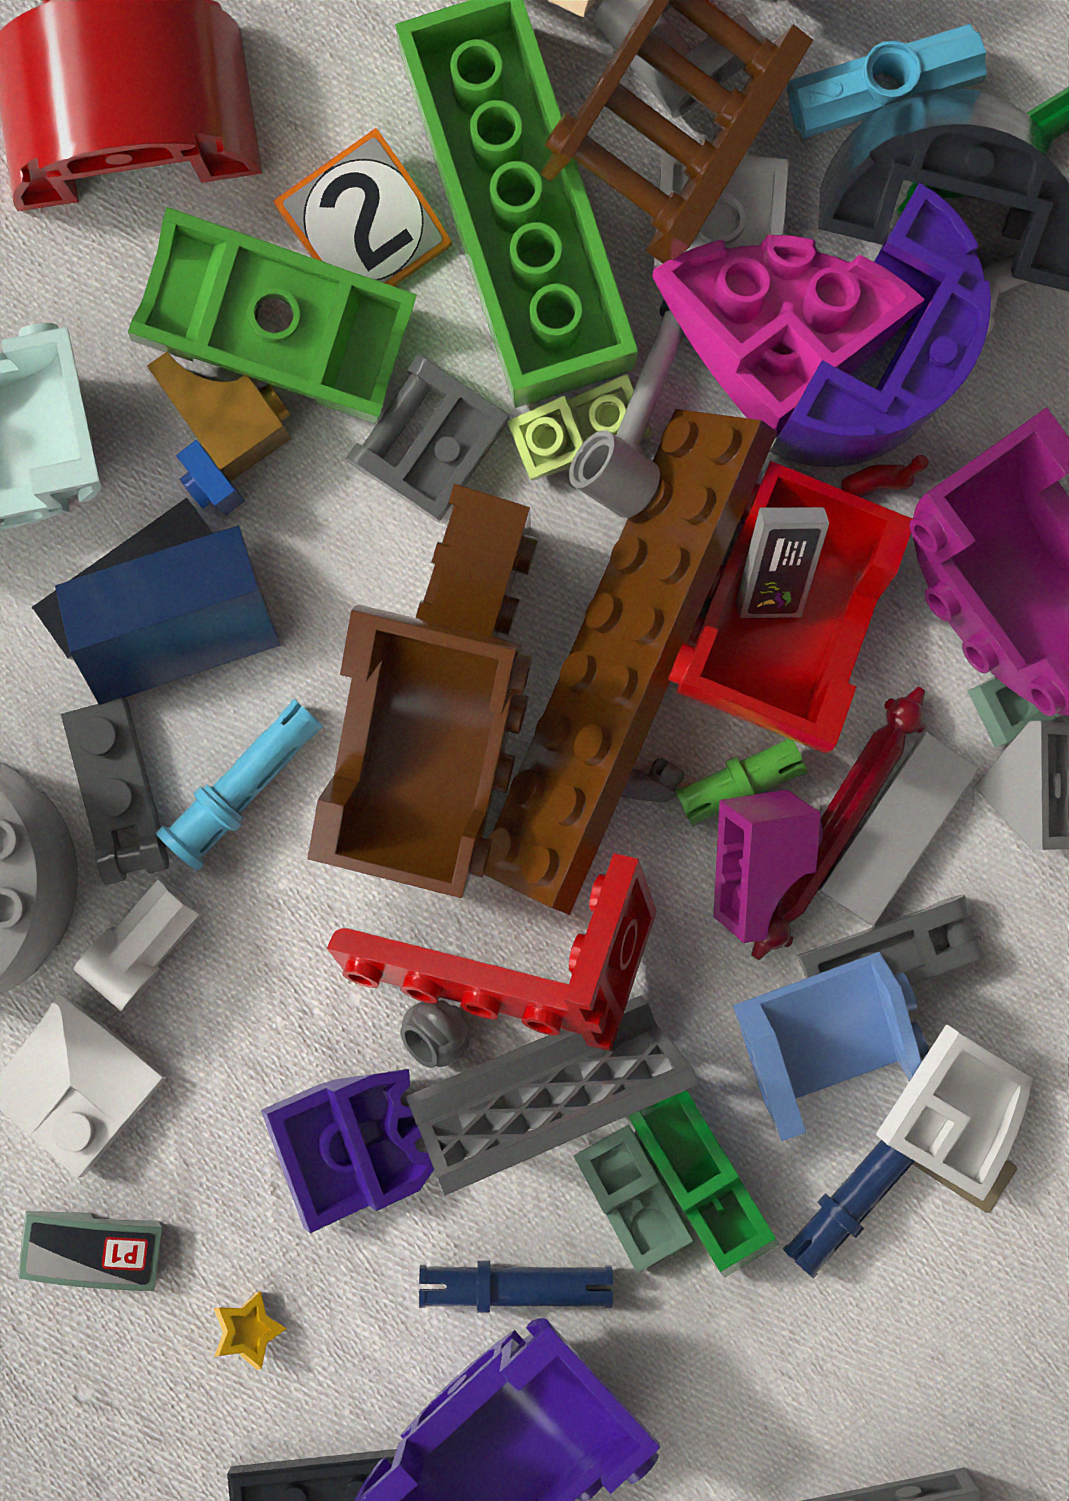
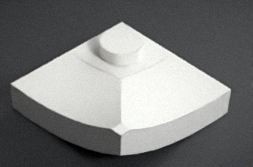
[0,994,168,1178]
[876,1024,1033,1201]

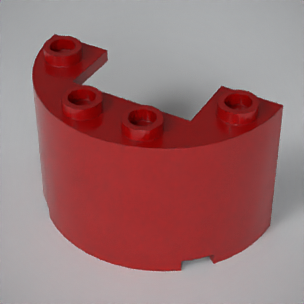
[0,0,262,212]
[668,461,913,754]

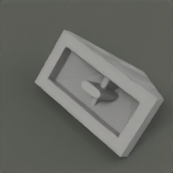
[974,721,1069,850]

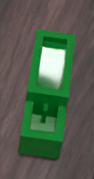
[628,1090,779,1278]

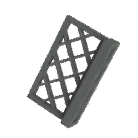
[406,995,699,1196]

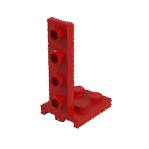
[327,853,657,1052]

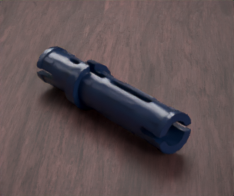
[783,1139,915,1278]
[419,1261,613,1313]

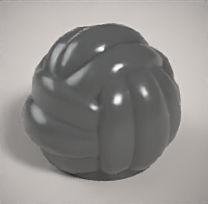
[400,1000,469,1068]

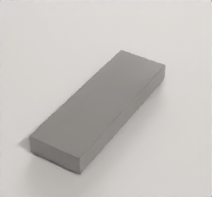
[819,732,980,926]

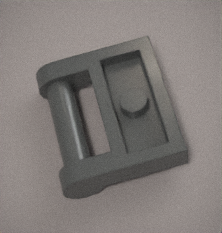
[345,355,510,523]

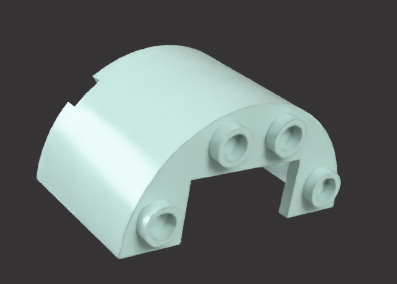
[0,323,101,531]

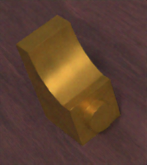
[147,351,292,481]

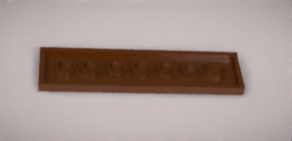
[484,409,778,915]

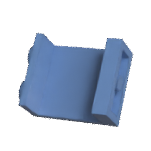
[732,952,929,1141]

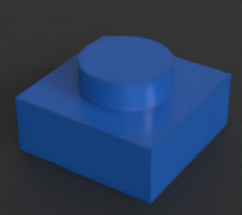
[176,440,246,516]

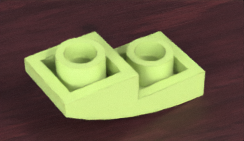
[507,374,654,481]

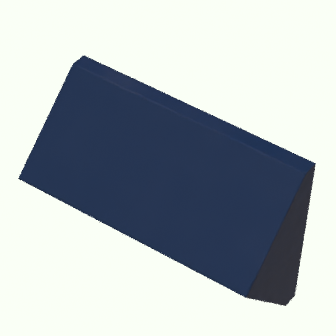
[55,525,281,705]

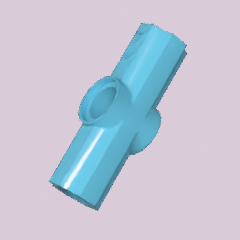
[787,24,987,139]

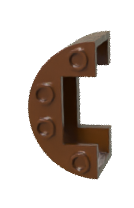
[307,604,532,898]

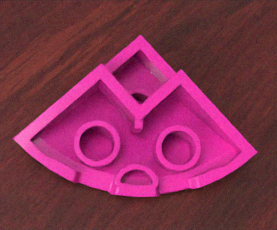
[652,235,925,438]

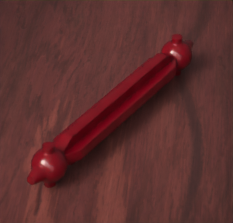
[751,687,926,960]

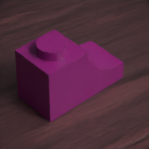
[713,790,823,943]

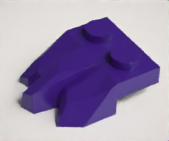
[261,1069,434,1233]

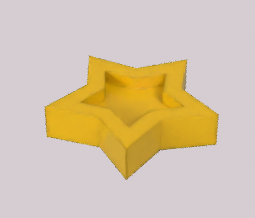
[214,1291,287,1370]

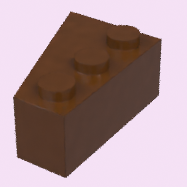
[415,483,539,638]

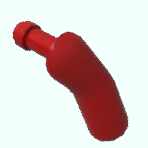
[841,455,929,497]

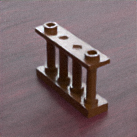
[540,0,813,264]

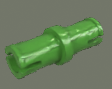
[675,738,808,827]

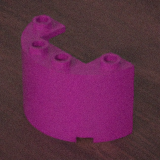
[910,407,1069,716]

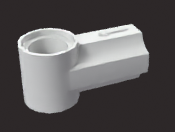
[73,879,203,1012]

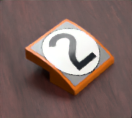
[273,128,452,287]

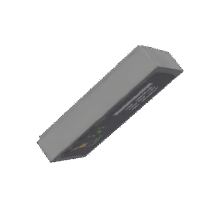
[736,507,829,618]

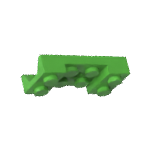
[128,207,417,423]

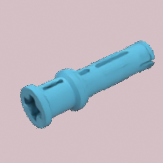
[156,699,324,871]

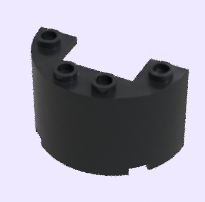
[818,88,1069,292]

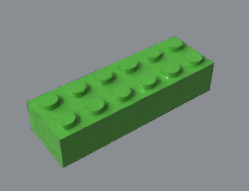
[395,0,638,408]

